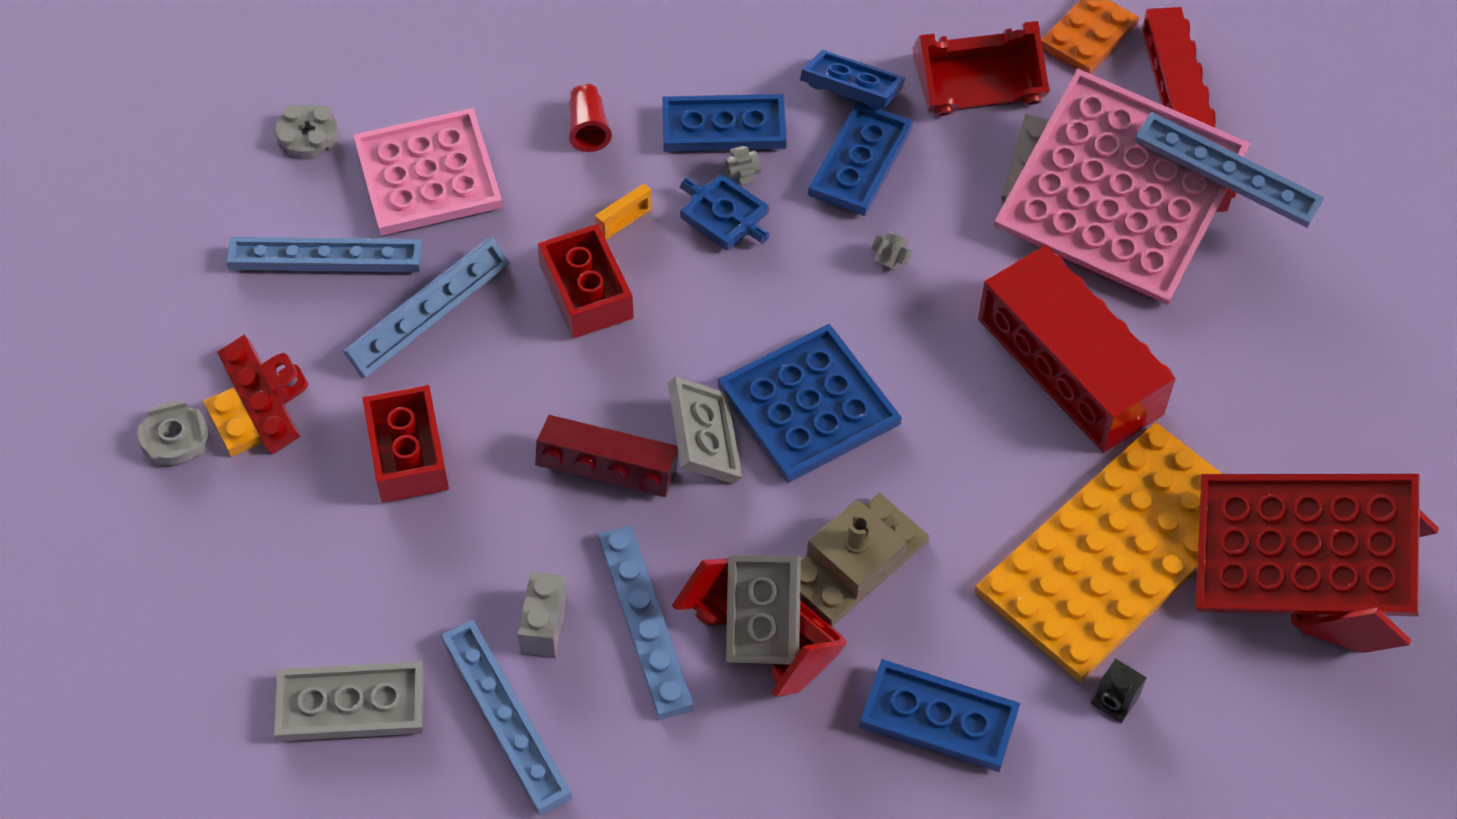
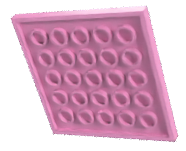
[994,68,1250,305]

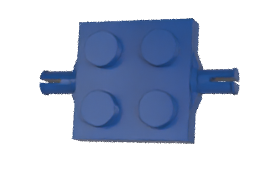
[680,173,770,251]

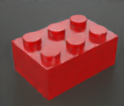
[537,224,634,339]
[362,385,449,503]

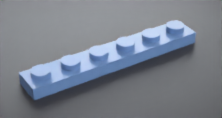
[1135,112,1324,228]
[226,237,423,272]
[343,237,510,378]
[598,525,694,721]
[441,619,572,816]

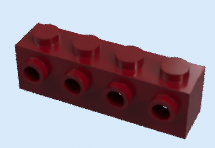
[535,415,678,498]

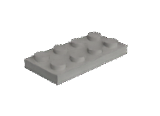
[274,661,424,742]

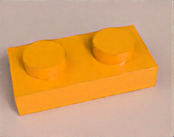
[203,387,262,457]

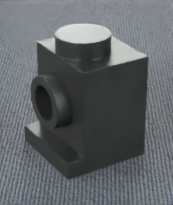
[1091,658,1147,723]

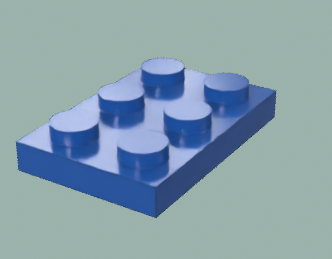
[800,49,905,109]

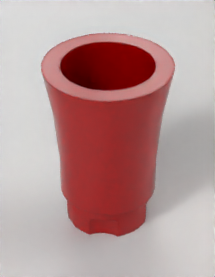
[569,83,612,152]

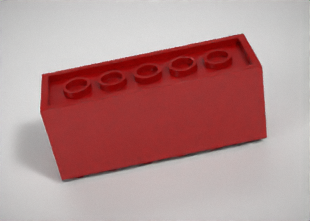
[978,245,1176,454]

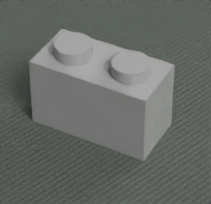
[518,572,568,658]

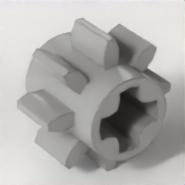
[724,146,761,185]
[871,231,913,270]

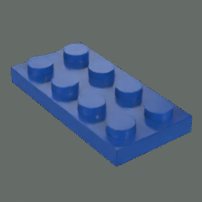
[662,94,787,151]
[808,102,913,216]
[859,659,1020,772]

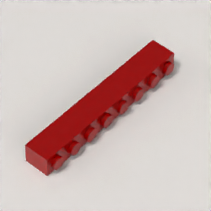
[1142,7,1236,212]

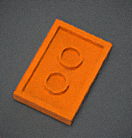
[1041,0,1140,74]

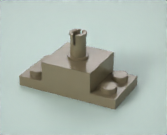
[800,492,929,626]

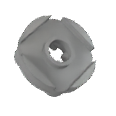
[275,104,338,159]
[137,401,208,466]

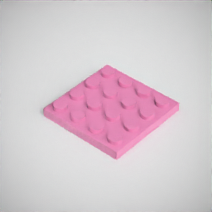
[353,108,503,236]

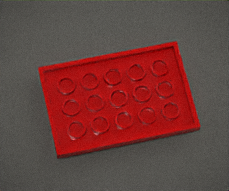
[1196,474,1420,617]

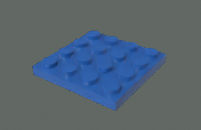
[718,323,902,483]

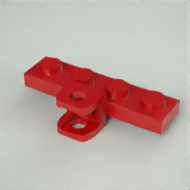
[217,334,309,455]

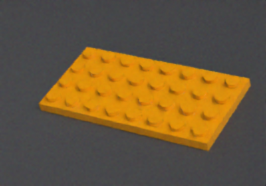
[974,422,1222,683]

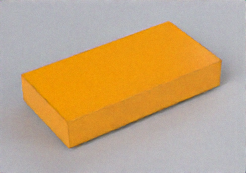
[595,183,652,240]

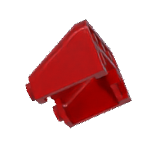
[912,21,1050,117]

